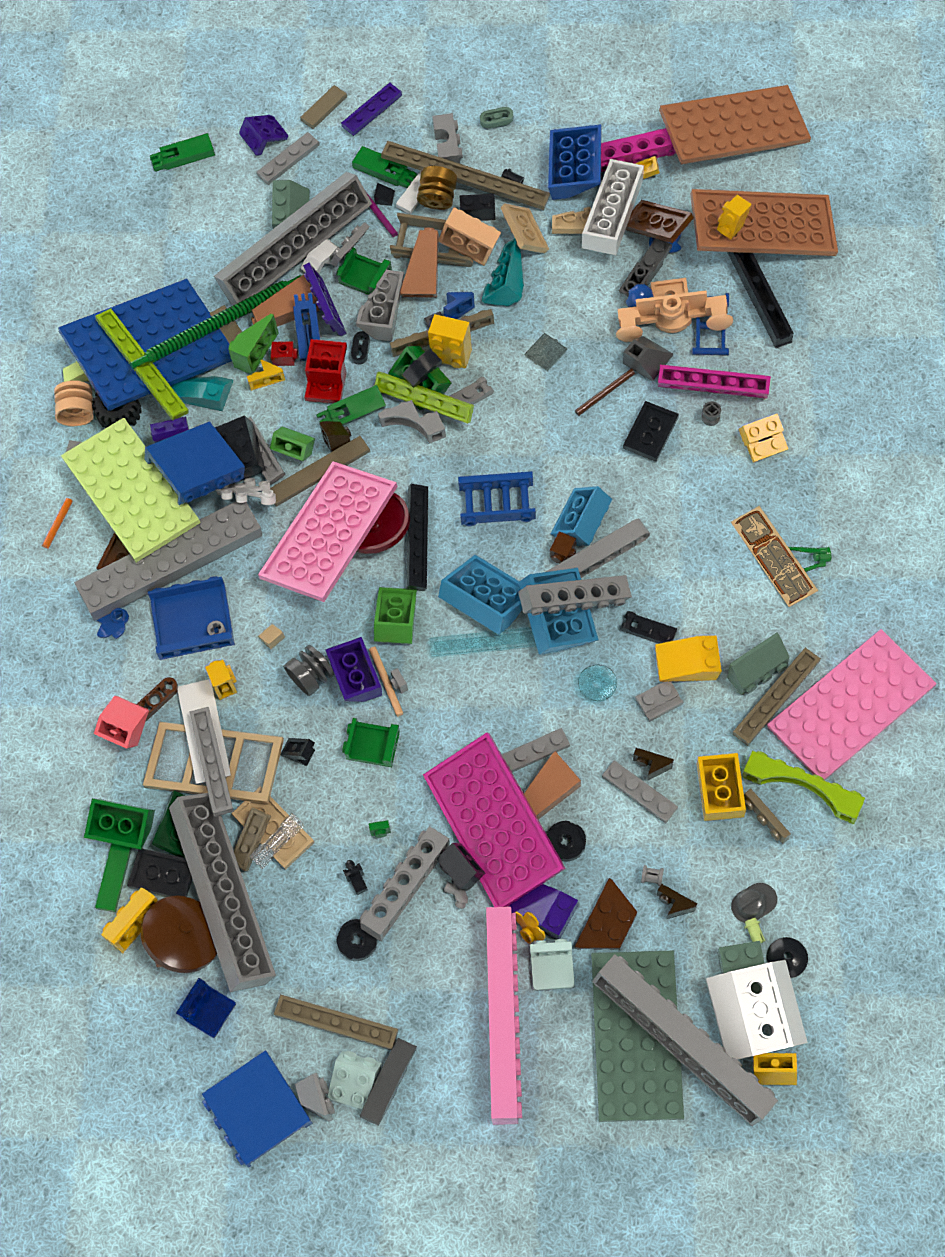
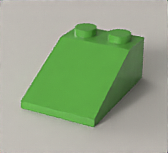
[228,314,279,374]
[374,587,417,644]

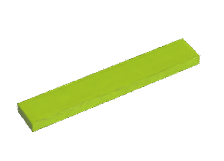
[374,372,474,424]

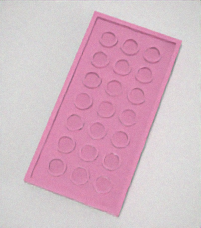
[258,461,398,602]
[767,629,937,781]

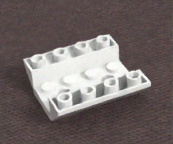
[706,960,808,1060]

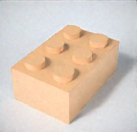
[439,207,501,266]

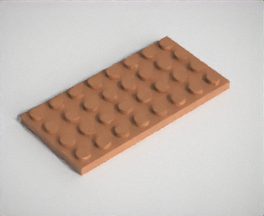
[659,85,811,164]
[690,189,838,256]

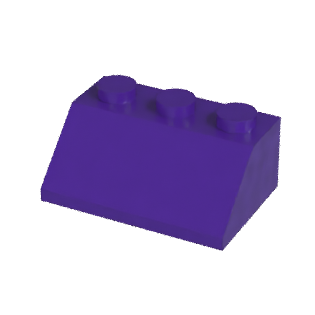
[325,637,382,702]

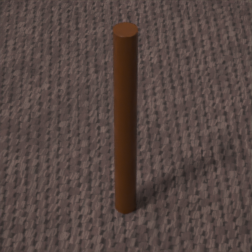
[575,369,635,416]

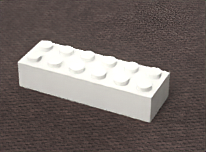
[582,159,644,255]

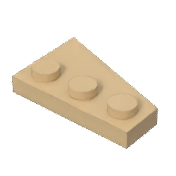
[552,207,591,234]

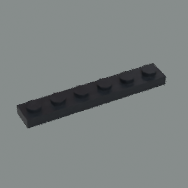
[407,484,428,591]

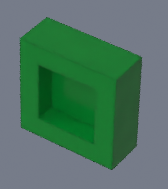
[369,820,391,838]

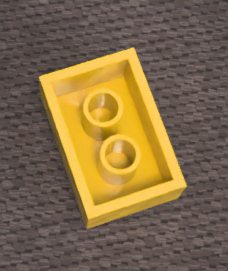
[428,314,472,368]
[696,753,746,821]

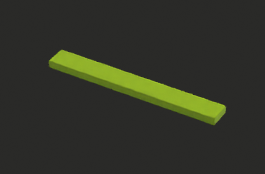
[95,309,189,421]

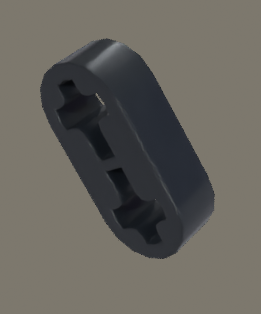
[351,331,370,365]

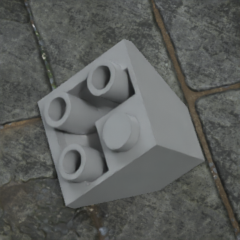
[295,1073,335,1121]

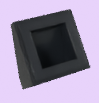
[374,183,395,206]

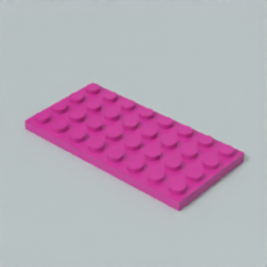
[423,732,566,907]

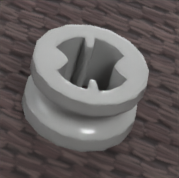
[207,621,226,635]

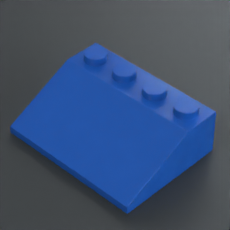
[548,124,602,200]

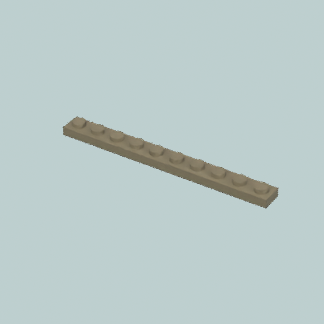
[381,141,550,210]

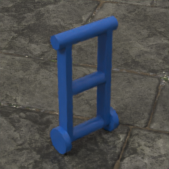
[692,293,729,355]

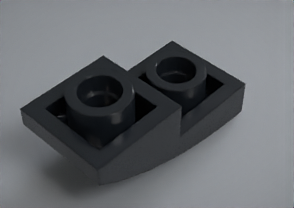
[402,348,442,388]

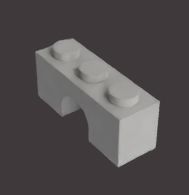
[432,113,463,164]

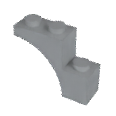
[378,400,446,444]

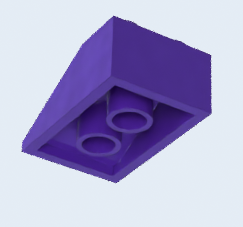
[508,884,578,940]

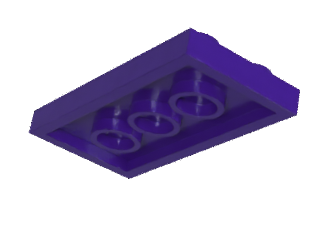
[303,262,347,336]

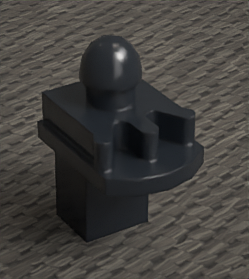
[343,860,368,895]

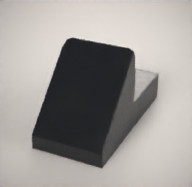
[280,738,315,766]

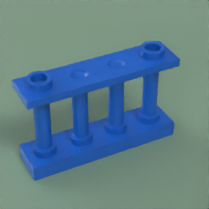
[458,471,536,526]

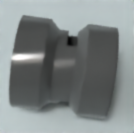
[702,401,721,426]

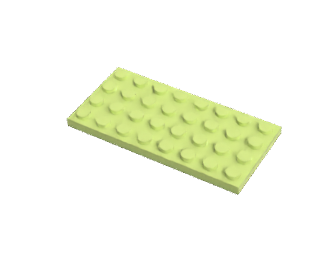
[61,418,201,563]

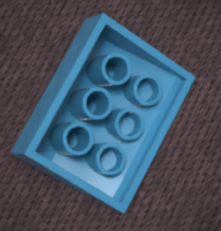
[438,555,523,635]
[519,568,599,655]

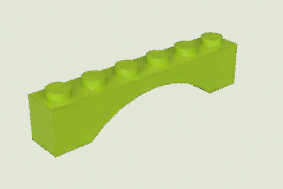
[742,750,865,824]

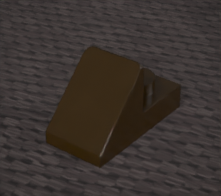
[633,747,674,781]
[657,883,698,919]

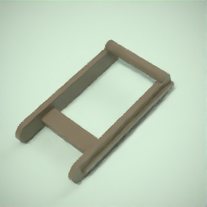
[390,213,474,267]

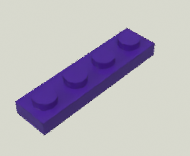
[341,82,402,136]

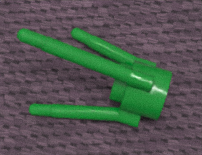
[788,547,832,572]

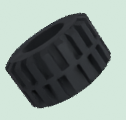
[92,392,142,429]

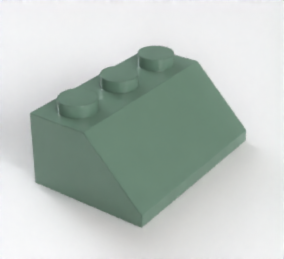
[272,180,310,229]
[727,632,790,695]

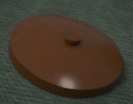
[140,896,217,973]

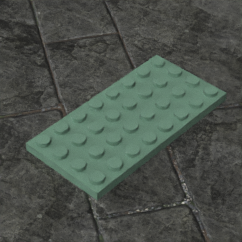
[591,950,684,1122]

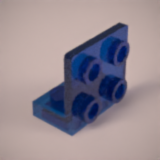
[176,978,236,1038]

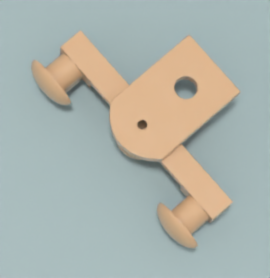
[616,278,733,342]

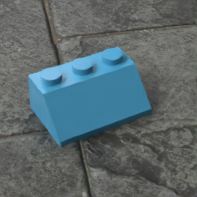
[551,486,612,546]

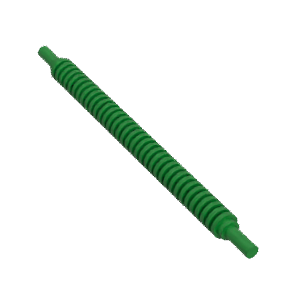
[130,275,302,369]

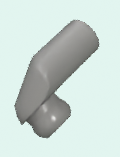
[444,882,468,909]

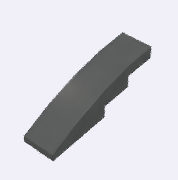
[360,1038,417,1126]

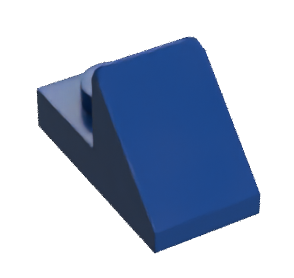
[443,292,475,319]

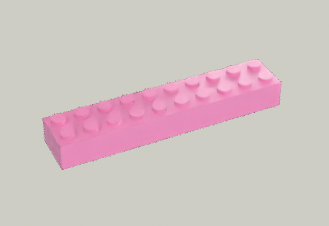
[486,907,522,1125]

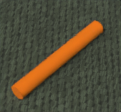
[42,498,73,549]

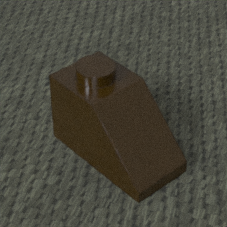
[319,421,352,452]

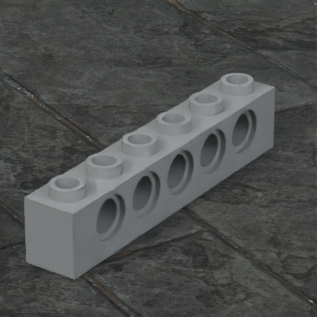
[518,575,632,616]
[360,826,450,941]

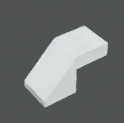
[301,239,337,273]

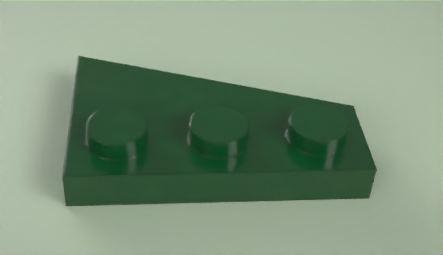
[151,790,185,858]

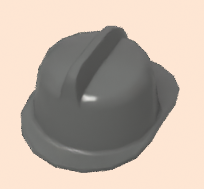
[731,883,777,923]

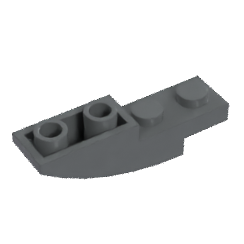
[619,239,672,297]

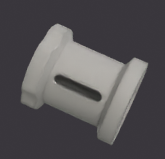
[641,865,664,886]

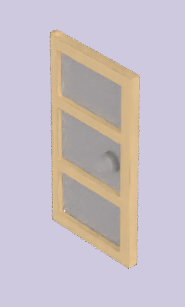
[143,722,284,804]

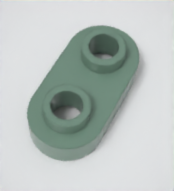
[480,107,514,128]

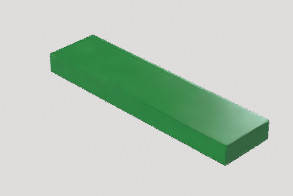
[95,843,132,912]

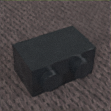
[459,194,496,221]
[436,843,485,890]

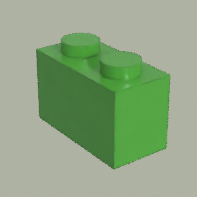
[270,426,315,461]

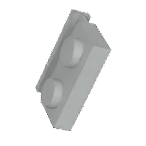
[635,682,684,722]

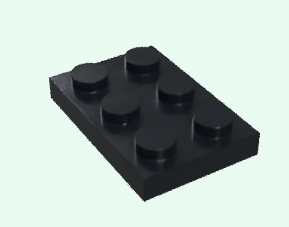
[623,401,679,462]
[127,849,192,897]

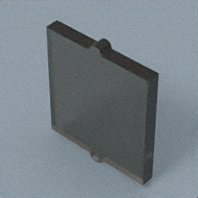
[525,333,567,372]

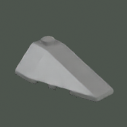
[356,270,404,341]

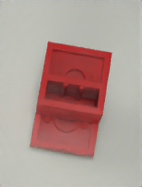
[304,339,347,404]

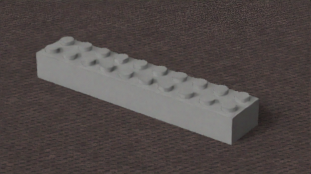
[214,172,372,305]
[74,502,262,621]
[169,793,276,992]
[592,954,778,1126]

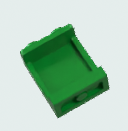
[336,248,392,295]
[342,718,400,768]

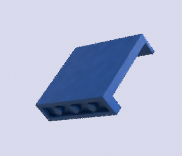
[144,421,245,505]
[147,576,235,660]
[202,1050,313,1168]

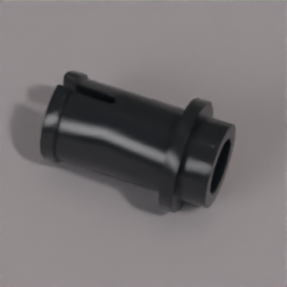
[501,168,524,184]

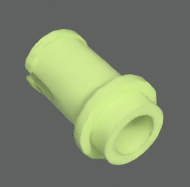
[744,918,766,944]

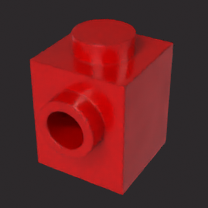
[271,341,298,366]

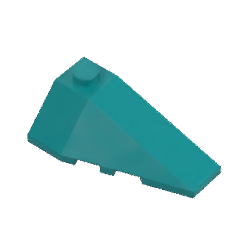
[481,238,524,306]
[171,376,233,412]

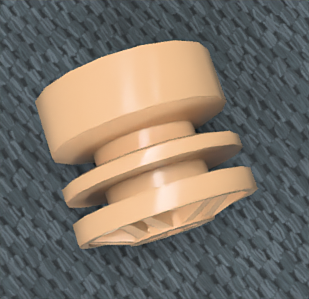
[54,381,93,426]

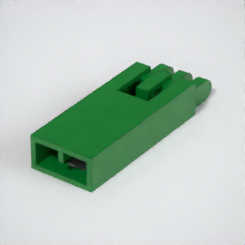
[150,133,215,172]
[352,146,417,188]
[316,385,386,425]

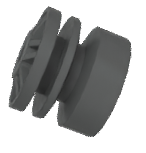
[283,644,335,696]

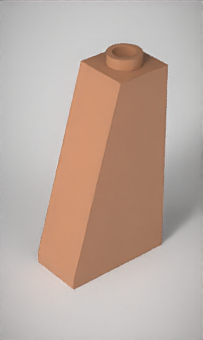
[400,227,439,297]
[251,275,320,327]
[524,751,581,820]

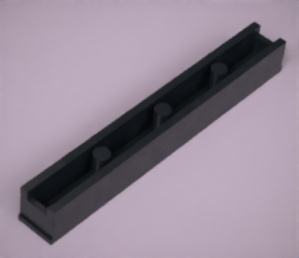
[727,252,794,348]

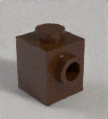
[550,531,577,564]

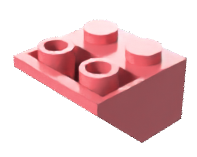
[94,696,149,749]

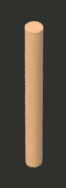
[369,647,404,717]

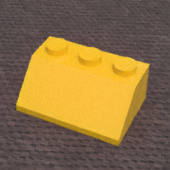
[101,887,158,953]

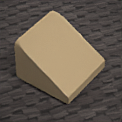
[258,624,285,649]

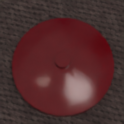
[356,493,410,554]

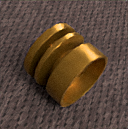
[417,166,457,210]

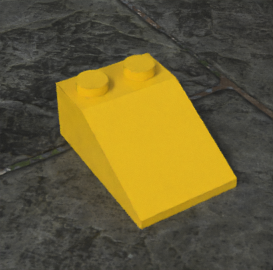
[655,635,722,682]

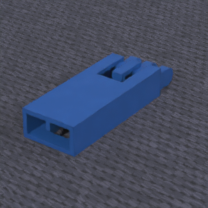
[293,292,320,361]

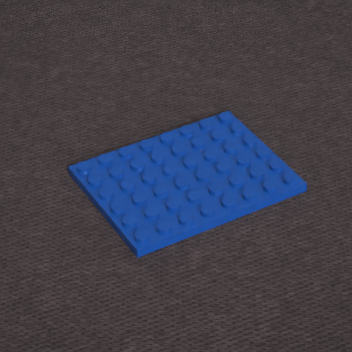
[58,279,232,411]

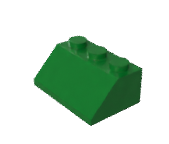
[388,346,452,410]
[84,798,155,849]

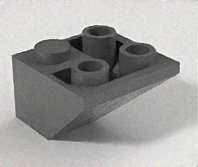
[623,336,673,381]

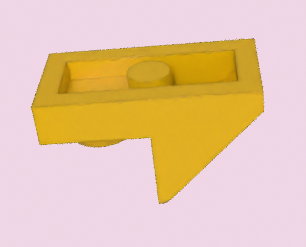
[247,360,285,391]

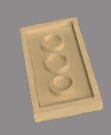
[231,787,315,870]

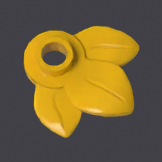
[515,912,546,944]

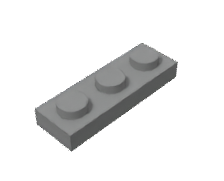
[330,222,370,267]

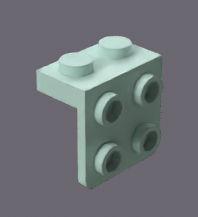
[530,939,574,990]
[328,1051,382,1109]

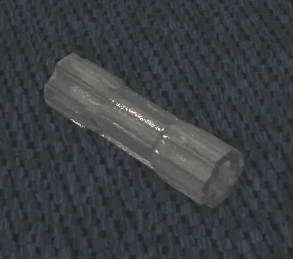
[249,813,304,869]

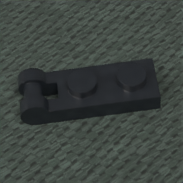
[620,611,677,644]

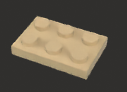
[501,203,549,253]

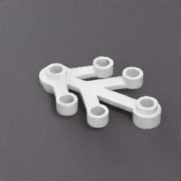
[215,478,276,505]

